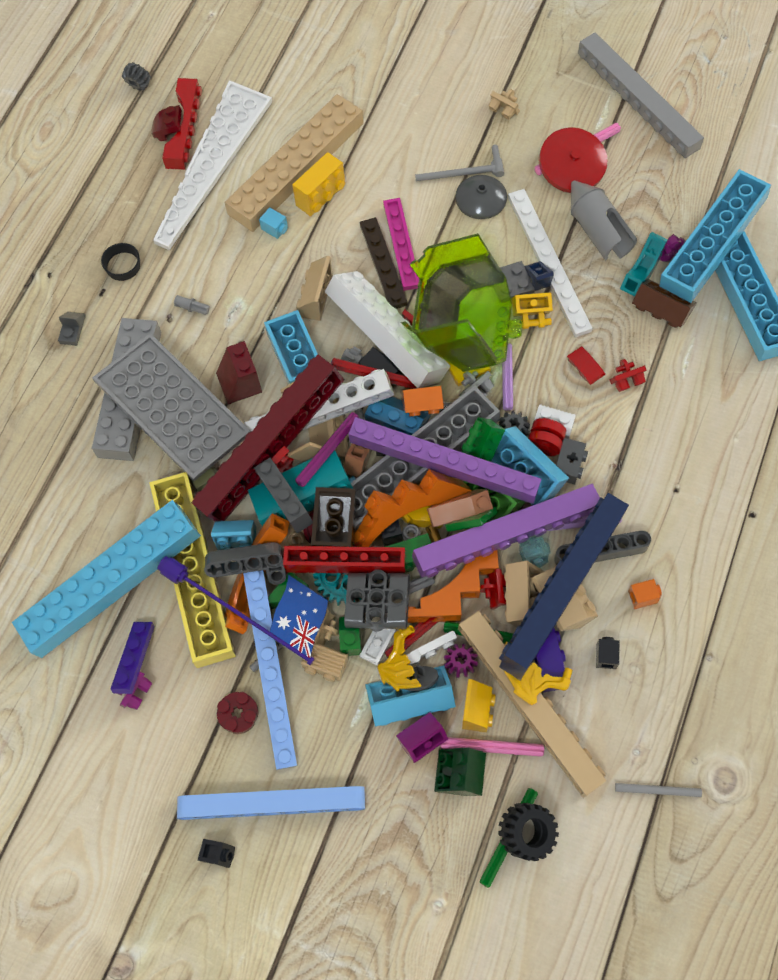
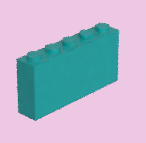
[248,450,353,526]

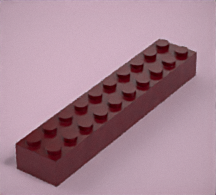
[191,354,345,521]

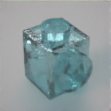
[519,537,551,568]

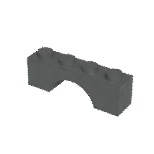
[254,458,313,533]

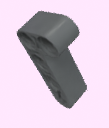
[204,542,286,585]

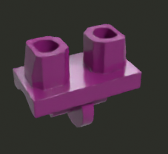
[660,234,686,262]
[118,672,152,710]

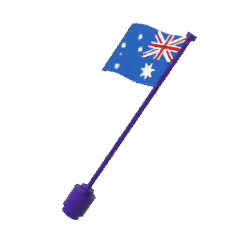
[157,556,328,666]

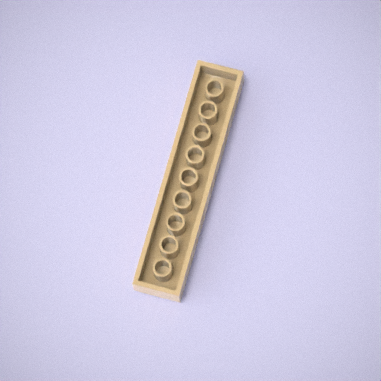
[224,94,364,232]

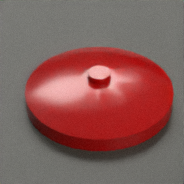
[539,127,608,193]

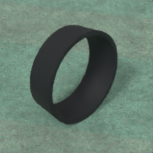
[101,243,140,281]

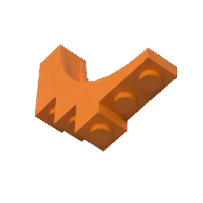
[354,469,472,547]

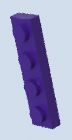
[110,622,155,694]

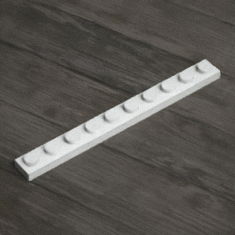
[508,189,593,337]

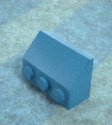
[364,397,431,435]

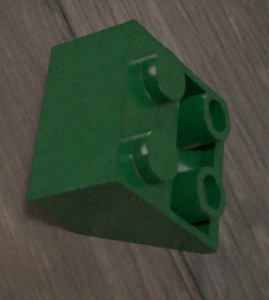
[434,748,486,796]

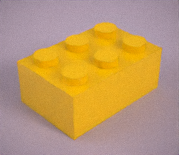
[292,152,345,216]

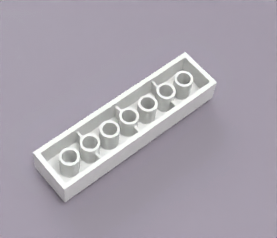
[325,271,450,388]

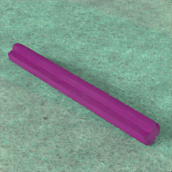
[295,412,359,487]

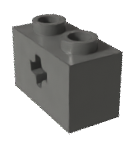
[556,438,588,485]

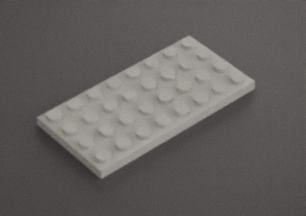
[92,333,250,481]

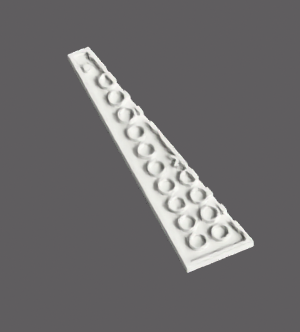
[153,80,272,250]

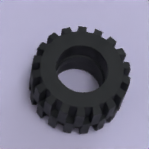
[498,803,559,861]

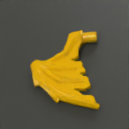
[377,625,421,691]
[504,642,573,705]

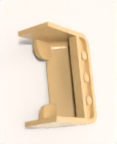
[280,382,349,462]

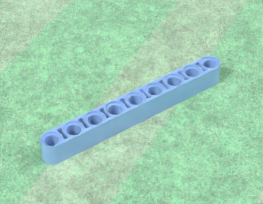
[177,786,366,820]

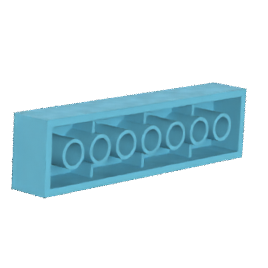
[659,169,771,303]
[715,231,778,362]

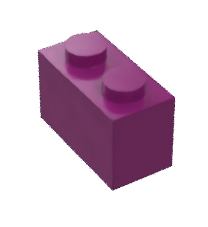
[396,712,448,763]

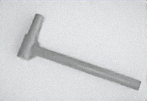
[415,145,505,181]

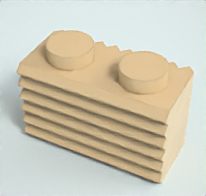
[301,643,349,682]

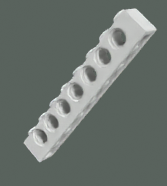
[244,369,394,431]

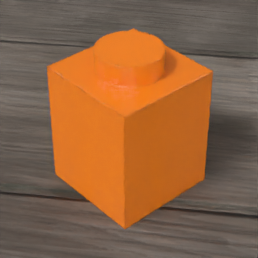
[628,579,662,609]

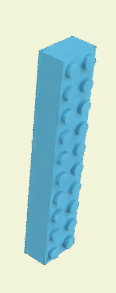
[12,500,201,658]

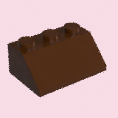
[632,279,697,328]

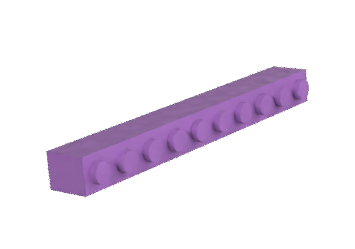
[348,417,541,504]
[412,483,600,578]

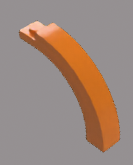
[225,513,289,634]

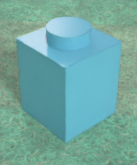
[259,207,288,239]

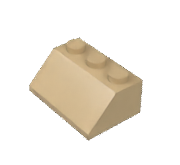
[296,256,333,321]
[504,561,545,627]
[531,567,598,631]

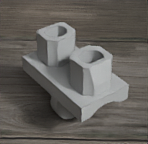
[459,371,494,396]

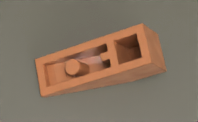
[344,443,372,477]
[427,489,493,527]

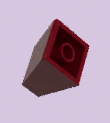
[216,341,262,404]

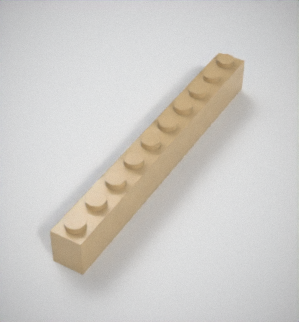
[458,611,606,798]

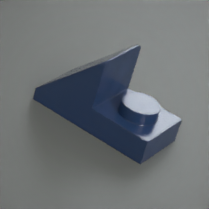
[524,261,554,291]

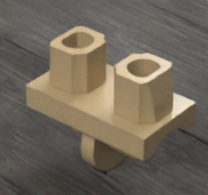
[488,89,520,120]
[314,609,339,646]

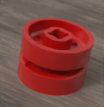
[528,418,567,456]

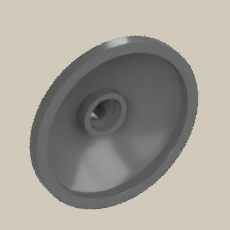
[456,175,507,219]

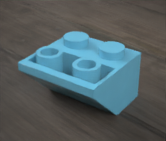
[211,520,256,550]

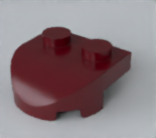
[151,105,182,141]

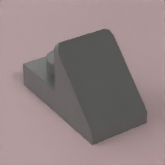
[58,312,86,346]

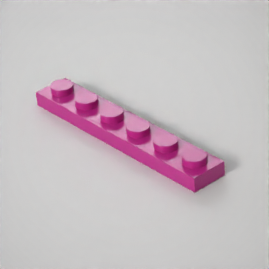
[383,198,421,291]

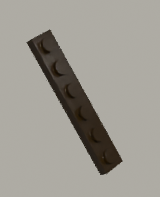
[360,217,408,309]

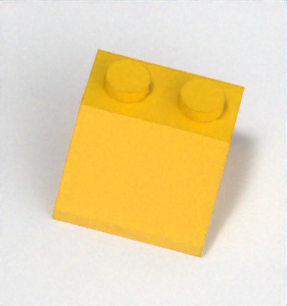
[462,679,496,733]

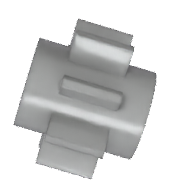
[341,347,363,364]

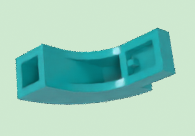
[620,232,668,297]

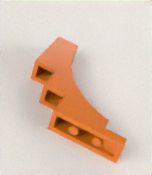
[408,522,499,623]

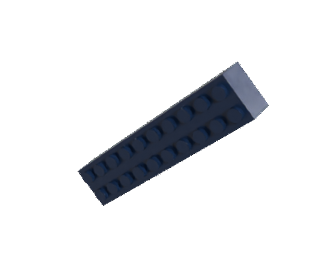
[499,493,629,681]

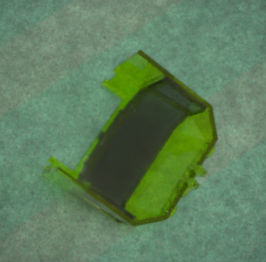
[400,233,522,372]

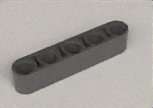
[554,531,651,565]

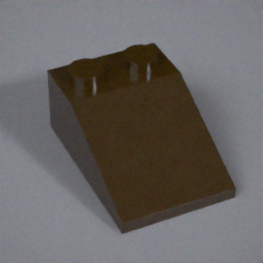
[311,487,356,547]

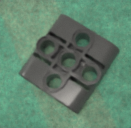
[344,569,410,632]

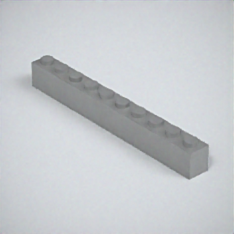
[578,33,704,158]

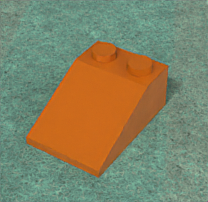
[400,386,444,416]

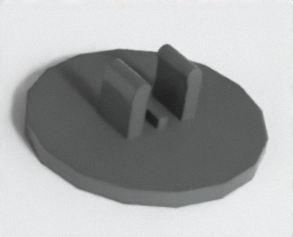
[404,665,439,691]

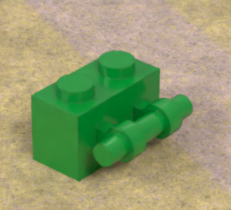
[462,417,505,462]

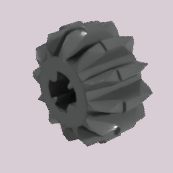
[122,62,151,91]
[499,410,530,436]

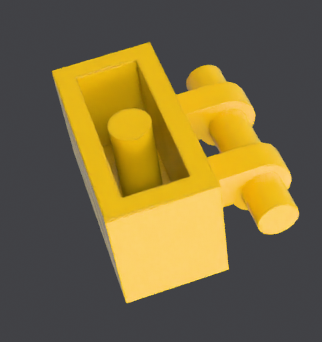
[511,292,553,329]

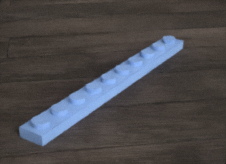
[243,570,297,770]

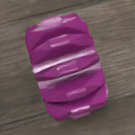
[444,643,478,678]

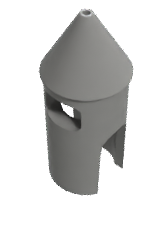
[571,180,637,261]

